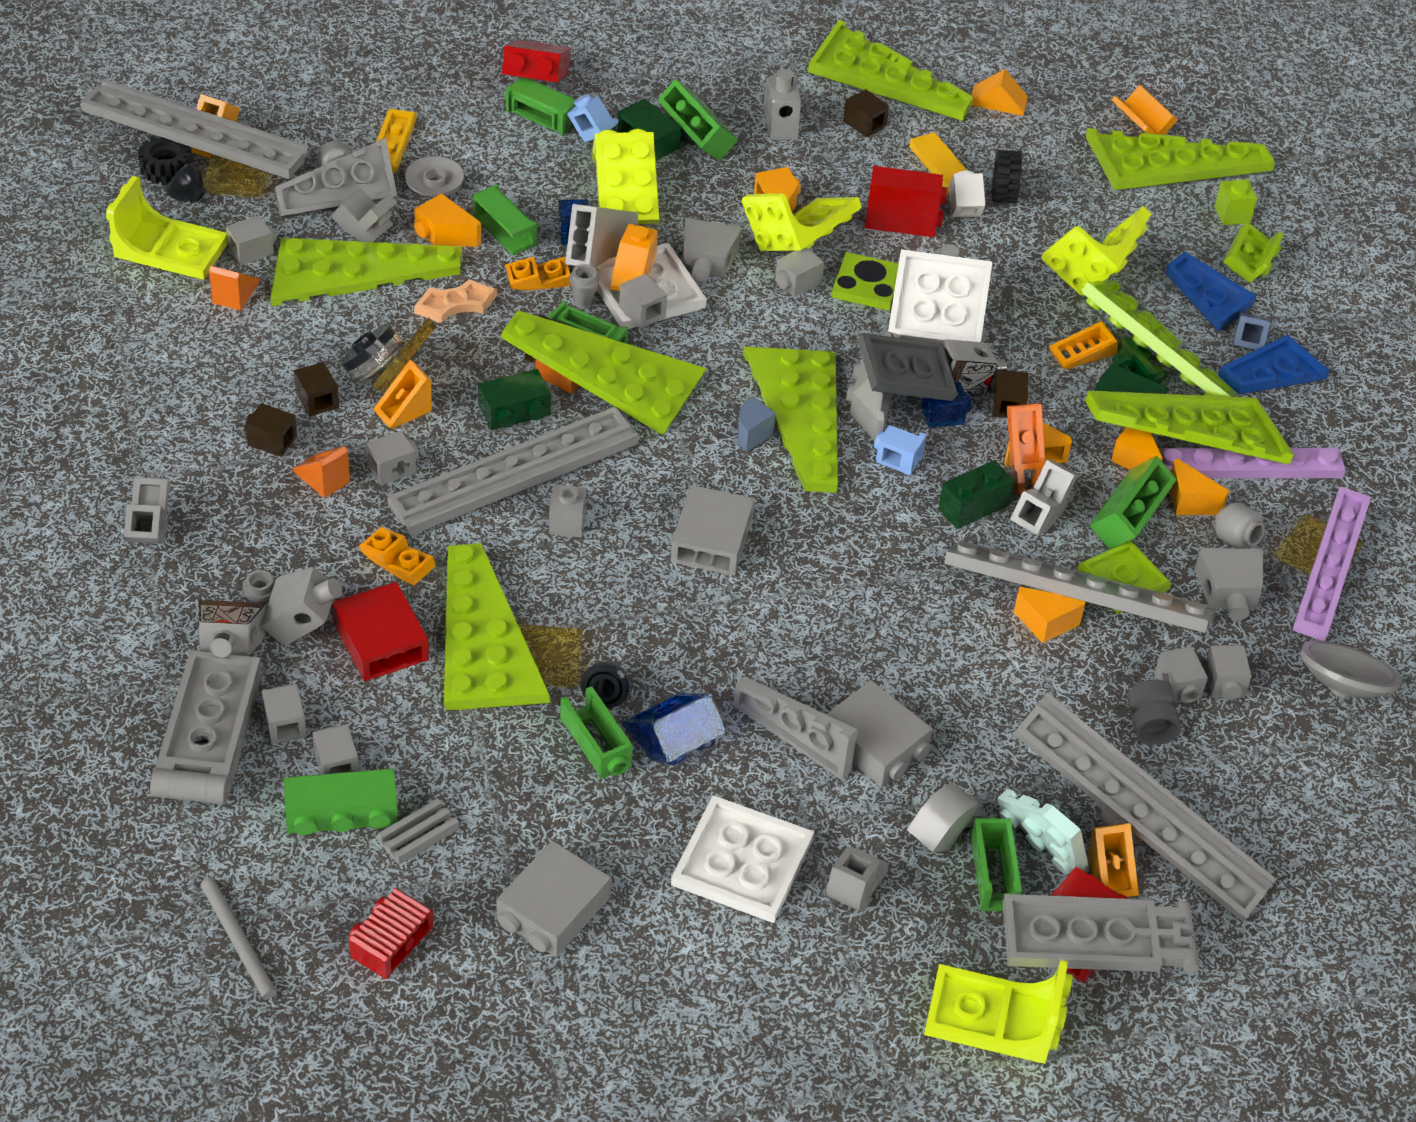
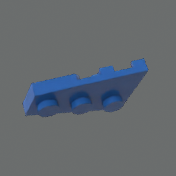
[1165,252,1257,332]
[1218,334,1330,394]

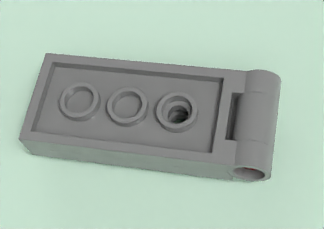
[150,650,262,805]

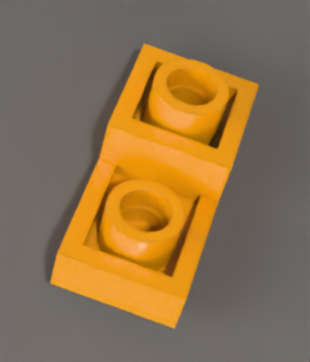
[505,256,571,291]
[359,527,436,586]

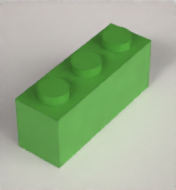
[657,79,739,160]
[1089,456,1177,549]
[284,769,398,835]

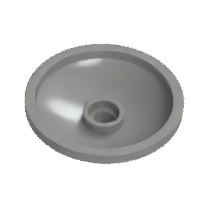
[1300,641,1402,699]

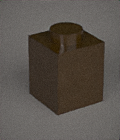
[843,89,889,137]
[294,362,339,417]
[992,369,1028,418]
[244,403,297,457]

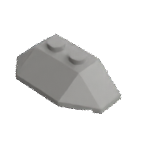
[846,331,907,441]

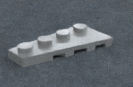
[274,138,397,217]
[733,676,858,780]

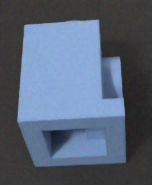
[567,94,619,142]
[874,425,927,475]

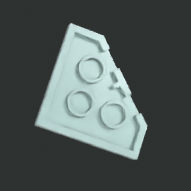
[997,789,1089,875]

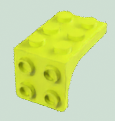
[592,129,659,224]
[106,176,228,280]
[742,193,862,251]
[1041,206,1152,296]
[924,959,1073,1064]

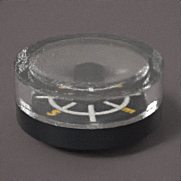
[340,323,405,383]

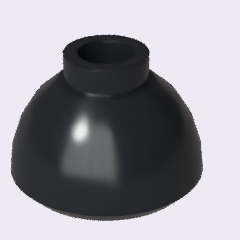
[166,163,207,203]
[581,661,629,708]

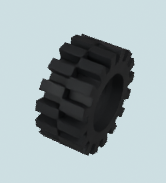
[138,136,193,185]
[992,149,1022,203]

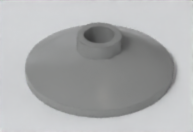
[405,156,464,197]

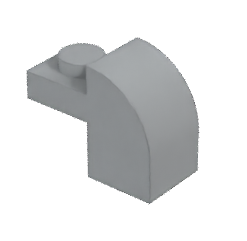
[331,188,398,242]
[1010,459,1079,535]
[124,477,170,544]
[907,782,988,852]
[826,846,889,912]

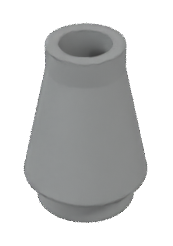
[569,264,600,309]

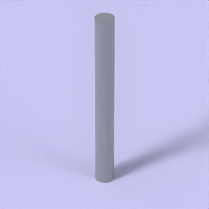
[200,877,277,1000]

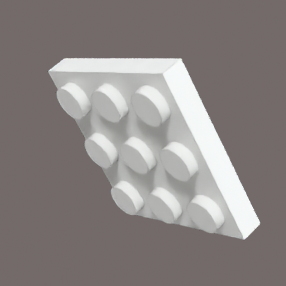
[594,243,707,329]
[888,249,992,344]
[671,795,814,923]

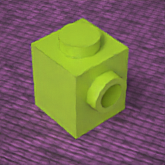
[1214,179,1257,225]

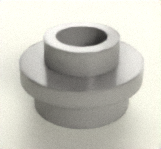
[243,570,276,602]

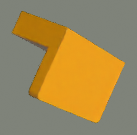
[1112,85,1178,135]

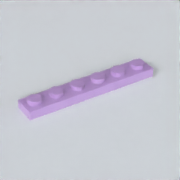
[1158,448,1346,478]
[1292,486,1371,642]

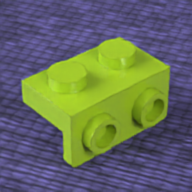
[1223,222,1284,283]

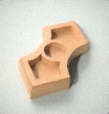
[414,280,497,323]

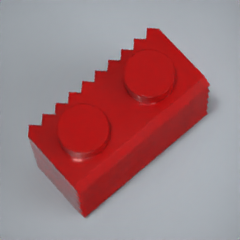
[349,888,433,979]

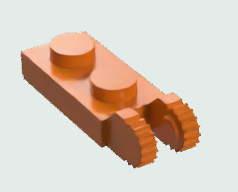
[1007,403,1045,495]

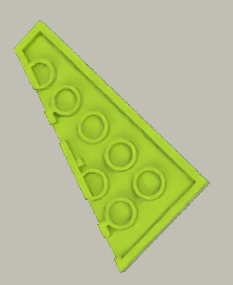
[808,19,973,121]
[1085,128,1275,190]
[270,238,462,307]
[1081,280,1238,397]
[500,310,707,435]
[743,346,838,493]
[1085,391,1294,465]
[444,543,551,710]

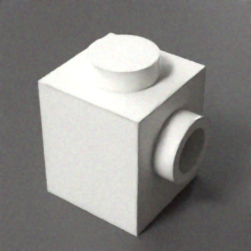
[949,171,985,217]

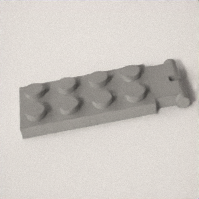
[1002,894,1199,973]

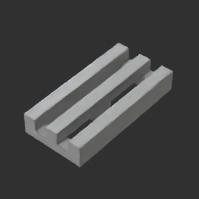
[377,798,459,865]

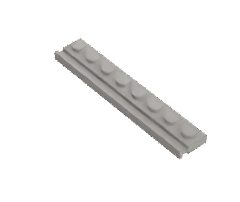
[81,79,310,179]
[388,407,639,536]
[944,540,1216,633]
[1013,692,1276,921]

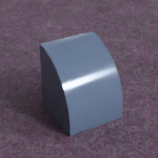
[1233,312,1271,350]
[737,397,776,452]

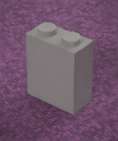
[670,485,755,576]
[826,680,933,787]
[497,841,612,958]

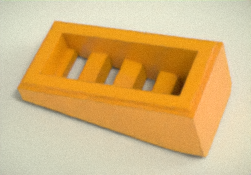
[1049,321,1118,370]

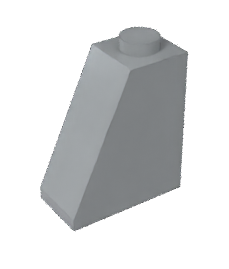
[565,204,639,267]

